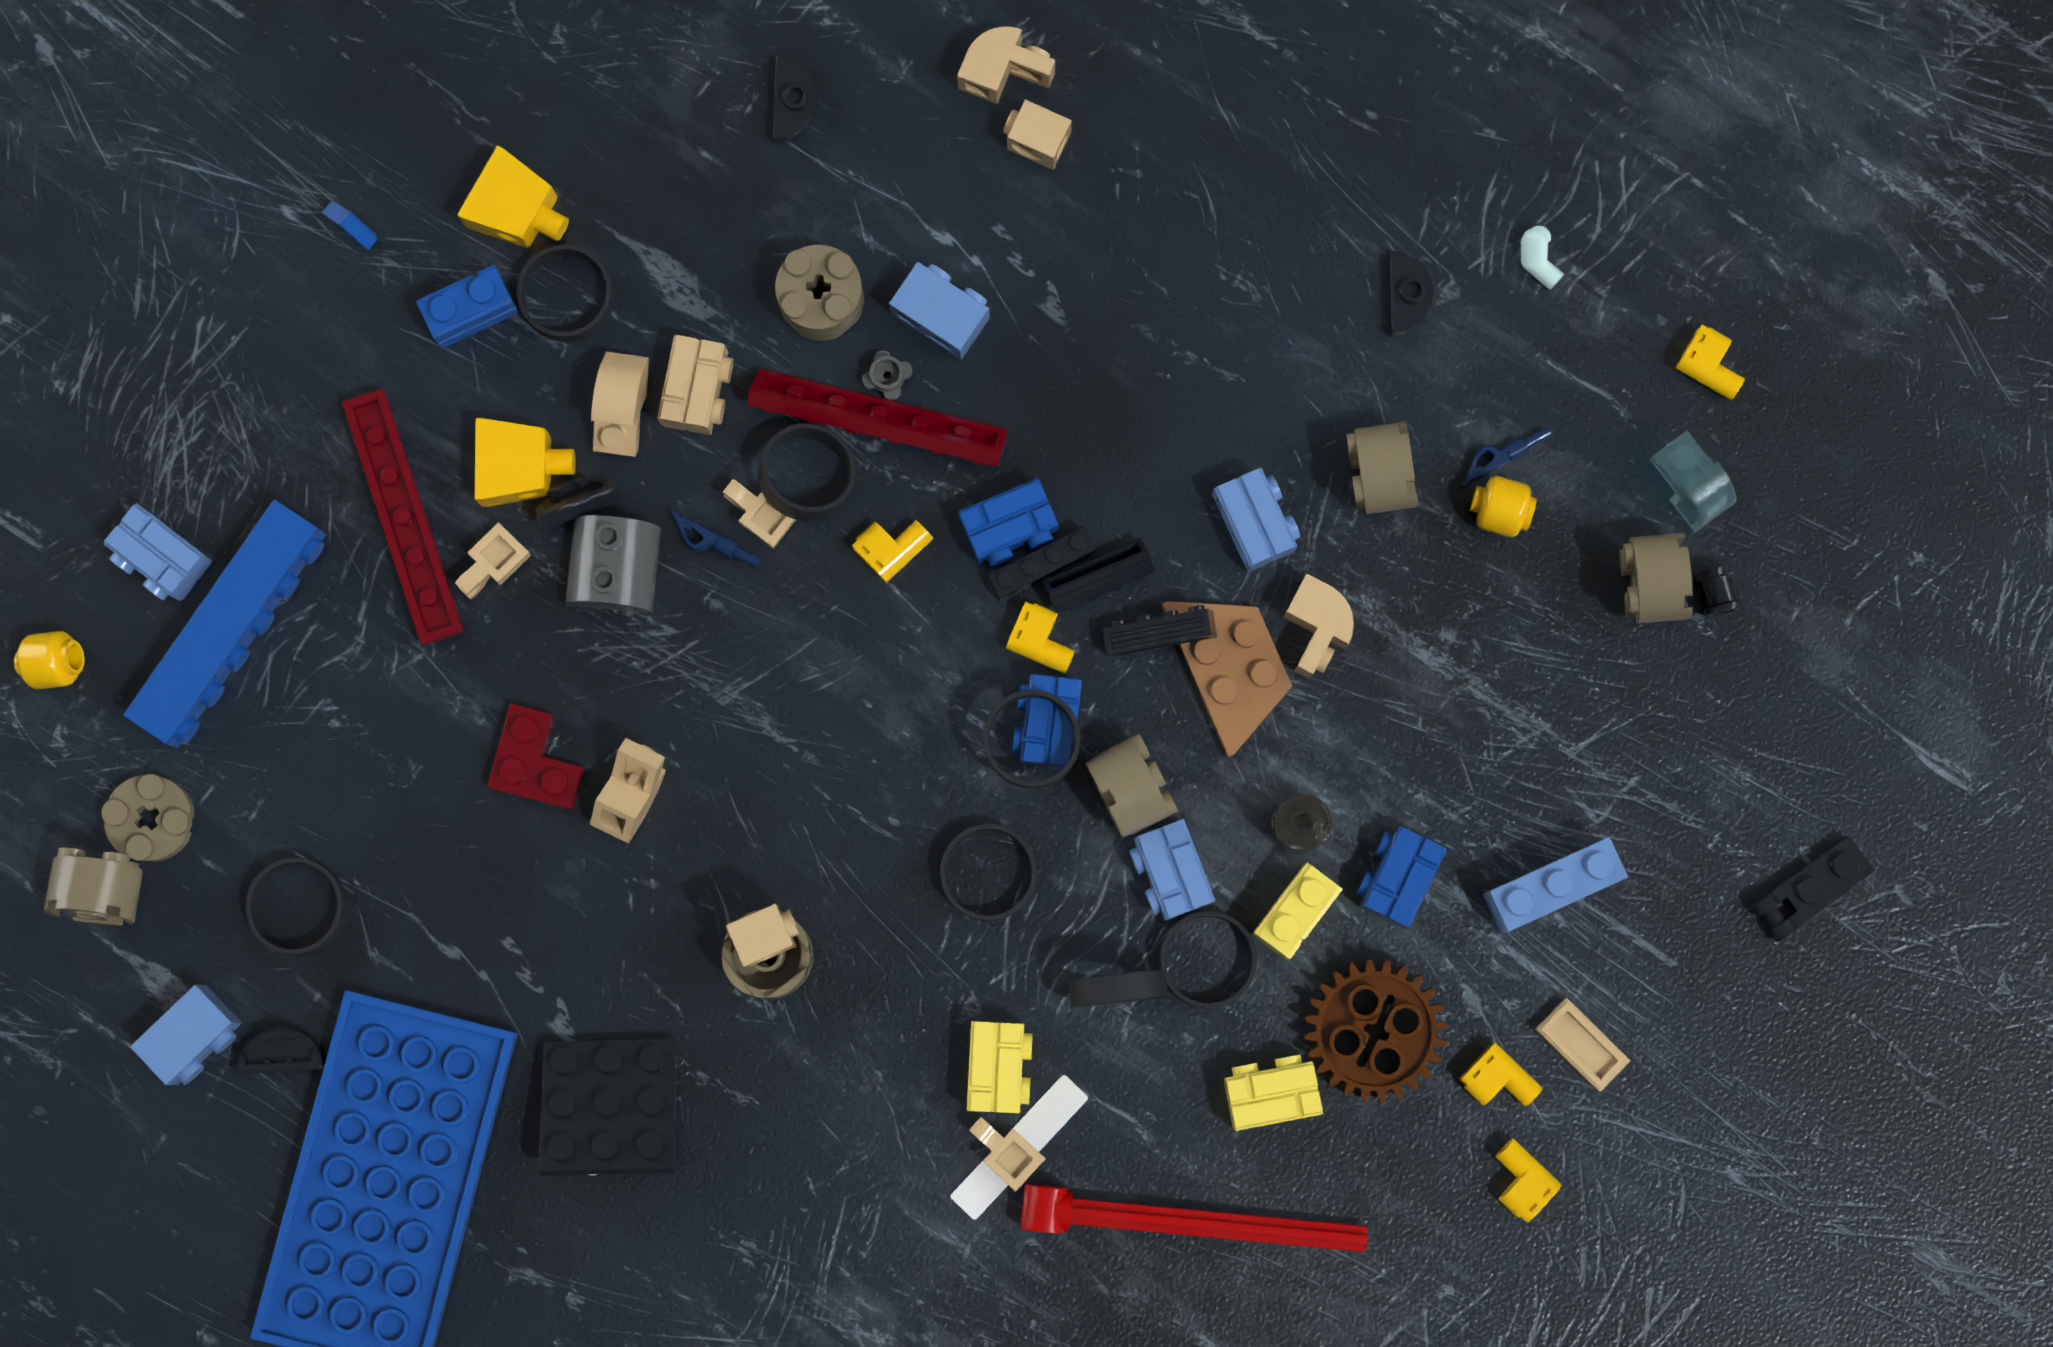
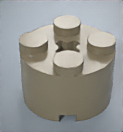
[775,245,864,341]
[1346,421,1418,515]
[1620,532,1693,624]
[1084,734,1178,838]
[44,847,143,925]
[722,910,814,999]

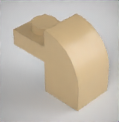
[957,27,1055,104]
[591,352,649,457]
[1283,574,1354,679]
[590,738,666,844]

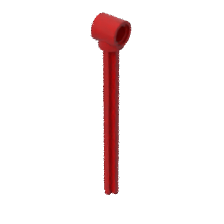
[1020,1184,1368,1252]

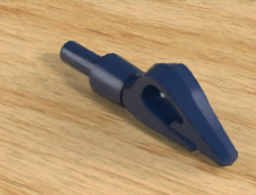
[1462,427,1552,488]
[671,510,762,568]

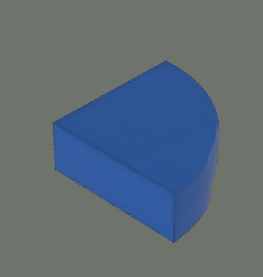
[322,202,377,250]

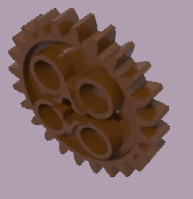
[1304,958,1448,1103]

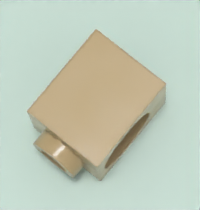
[1003,100,1072,170]
[726,904,800,968]

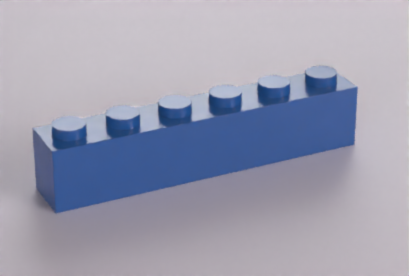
[123,499,327,748]

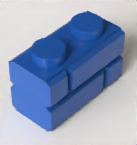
[416,264,520,349]
[958,478,1058,566]
[1012,674,1082,770]
[1355,826,1447,929]

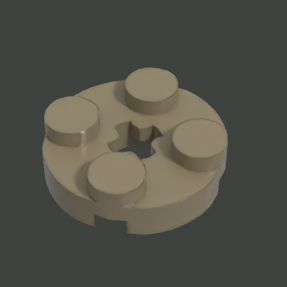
[102,774,194,862]

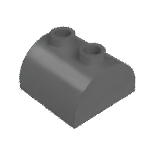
[565,515,661,613]

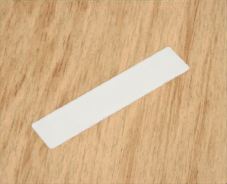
[951,1075,1088,1220]

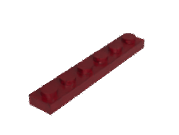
[747,368,1008,467]
[342,388,465,646]

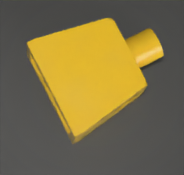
[457,145,569,248]
[475,418,576,507]

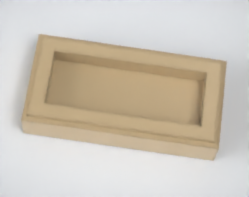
[1534,998,1630,1092]

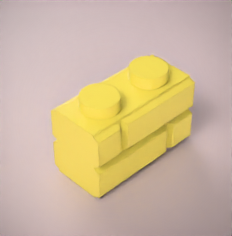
[1251,863,1343,961]
[967,1021,1033,1113]
[1224,1054,1323,1131]

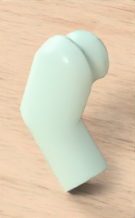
[1521,225,1564,290]

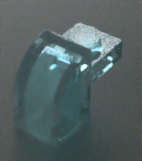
[1650,431,1737,533]

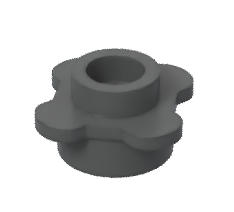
[862,350,912,400]

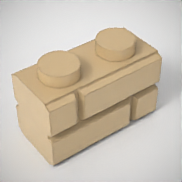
[657,335,734,435]

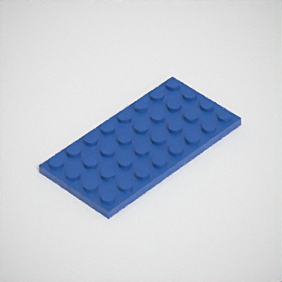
[250,990,518,1347]

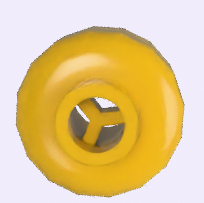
[1470,476,1537,538]
[14,631,85,690]

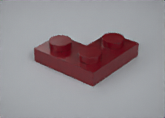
[487,704,585,810]

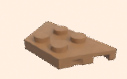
[1162,601,1292,758]

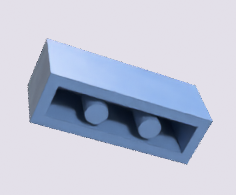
[1482,837,1628,934]

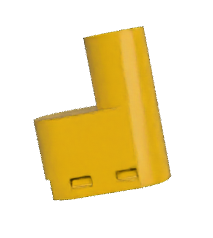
[1675,324,1745,401]
[852,520,933,583]
[1006,601,1075,674]
[1459,1042,1543,1107]
[1495,1138,1562,1222]

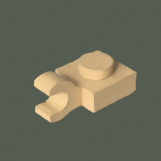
[723,479,796,549]
[455,522,531,600]
[969,1117,1046,1192]

